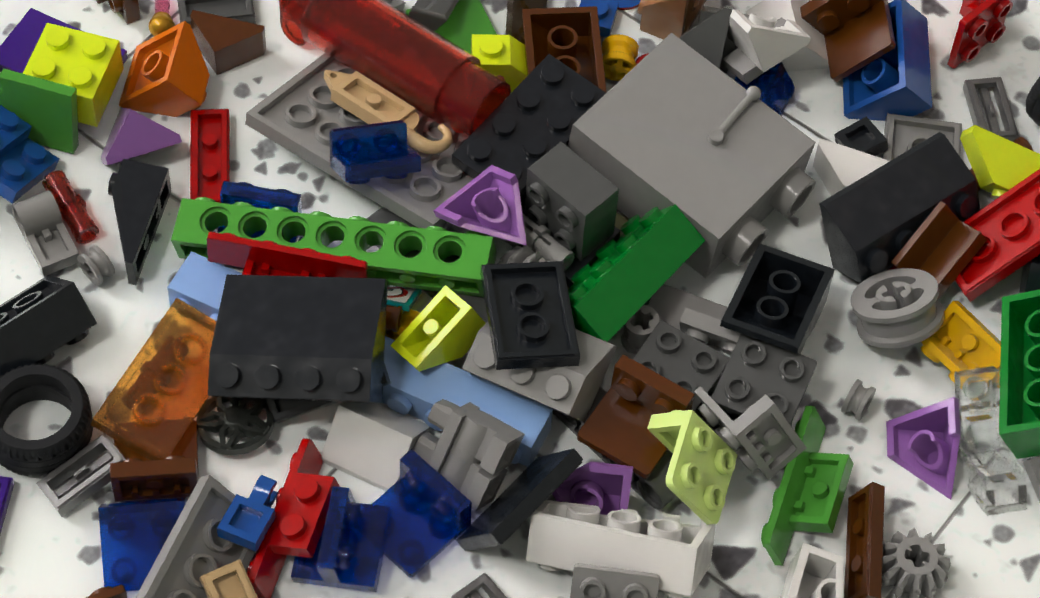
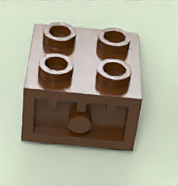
[800,0,895,82]
[577,354,695,479]
[110,420,199,502]

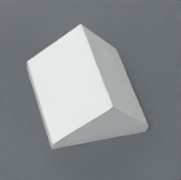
[746,0,829,74]
[321,402,431,495]

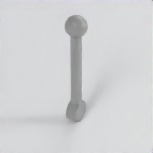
[708,86,761,146]

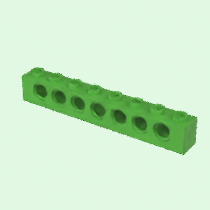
[171,197,497,297]

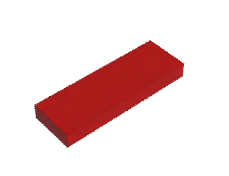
[190,109,230,204]

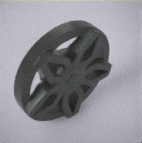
[196,396,274,456]

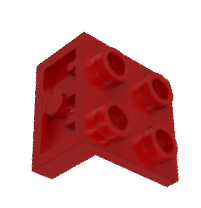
[947,0,1013,69]

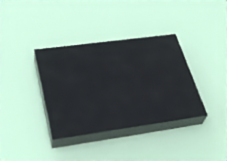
[480,261,580,370]
[456,448,583,551]

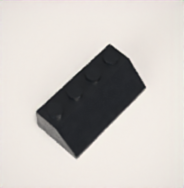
[819,132,981,283]
[0,275,97,376]

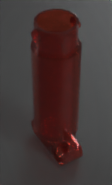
[279,0,511,136]

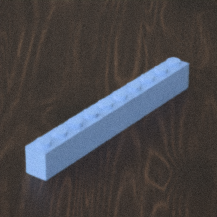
[167,251,553,467]

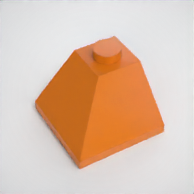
[119,21,210,117]

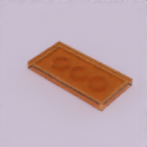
[91,298,217,460]

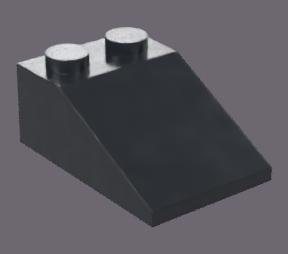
[720,243,835,353]

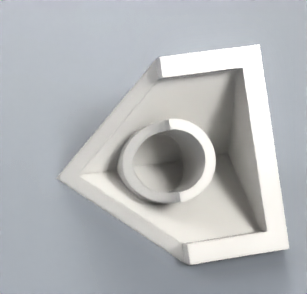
[727,9,811,73]

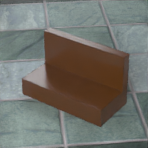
[891,201,987,300]

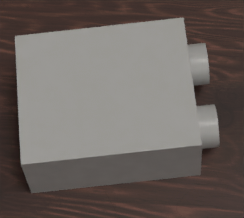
[568,33,816,279]

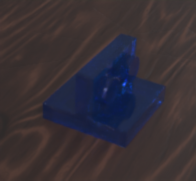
[291,486,392,592]

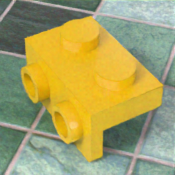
[920,301,1001,391]

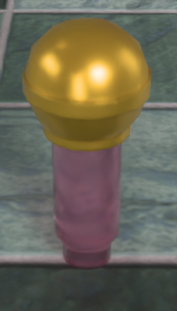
[149,0,175,37]

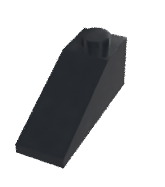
[108,159,172,285]

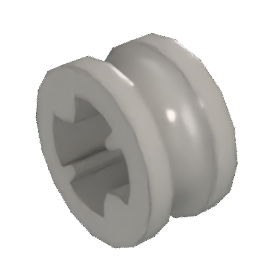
[77,245,115,285]
[841,379,876,421]

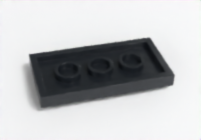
[451,54,606,198]

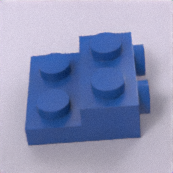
[0,105,59,204]

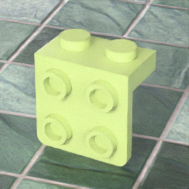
[647,410,737,525]

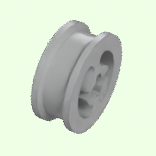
[850,268,945,348]

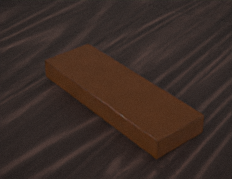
[844,482,885,598]

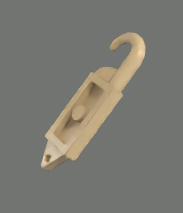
[324,70,453,154]

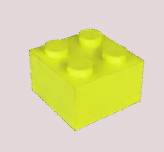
[22,23,124,127]

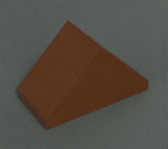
[190,10,266,75]

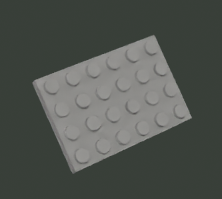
[245,41,483,228]

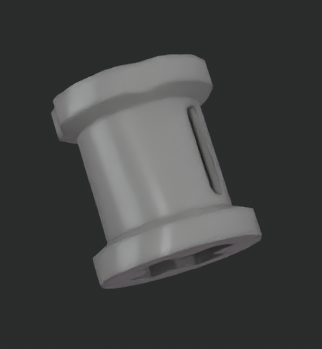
[621,305,660,355]

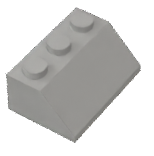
[462,322,617,422]

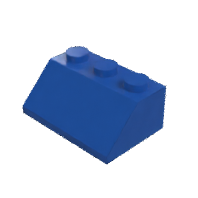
[843,0,932,121]

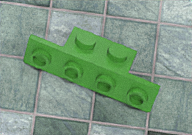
[761,406,854,566]

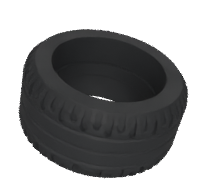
[0,363,93,477]

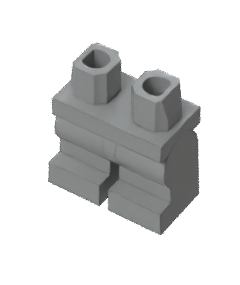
[412,399,525,511]

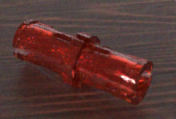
[42,170,99,244]

